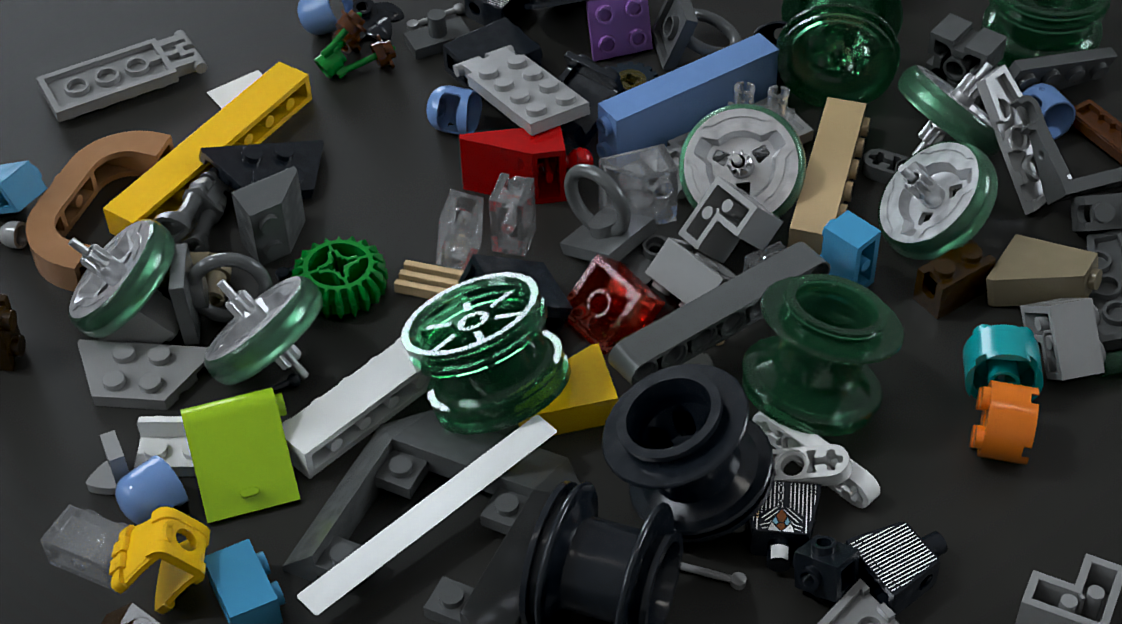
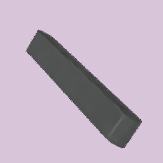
[608,242,831,386]

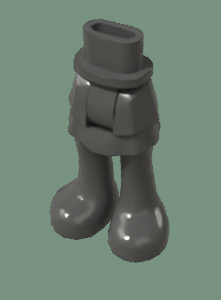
[151,167,230,252]

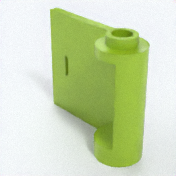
[180,387,300,523]

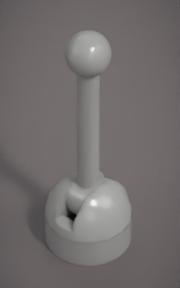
[0,221,28,249]

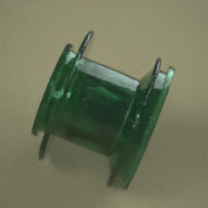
[776,0,903,108]
[741,274,905,436]

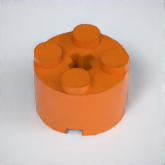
[970,380,1039,465]

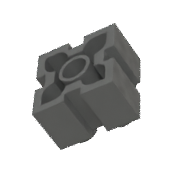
[925,13,1007,107]

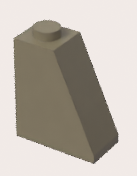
[986,234,1103,307]

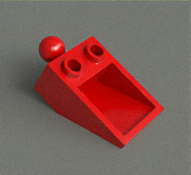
[459,125,594,205]

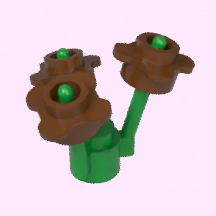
[314,9,396,79]

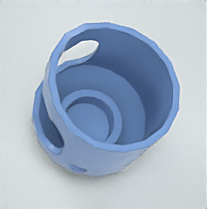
[297,0,353,35]
[1022,83,1076,140]
[426,85,482,135]
[115,455,189,525]

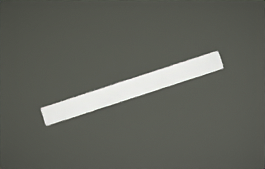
[297,415,557,615]

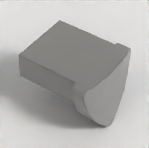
[86,430,129,495]

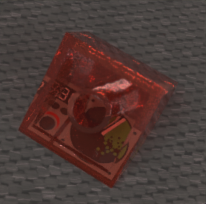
[566,254,666,355]

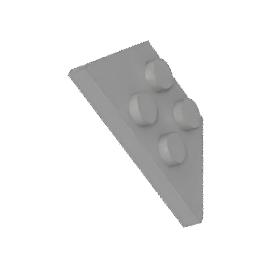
[77,339,214,410]

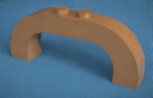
[25,131,174,292]

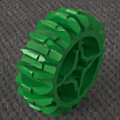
[292,235,388,319]

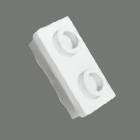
[134,416,196,477]

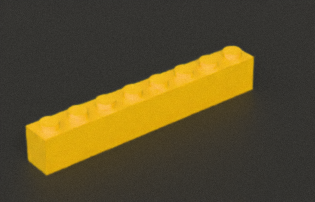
[103,62,312,236]

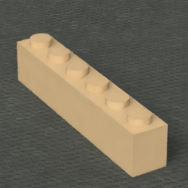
[788,97,871,255]

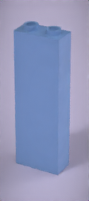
[596,33,779,172]

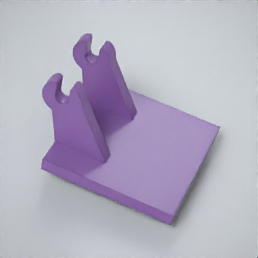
[585,0,653,62]

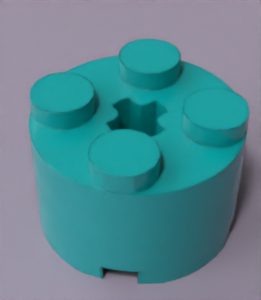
[963,324,1043,401]

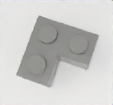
[678,175,783,263]
[1020,298,1106,381]
[1015,553,1122,624]

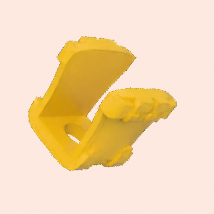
[109,507,210,614]

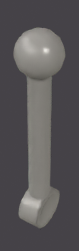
[406,3,465,31]
[680,562,747,590]

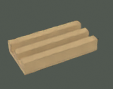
[394,260,464,303]

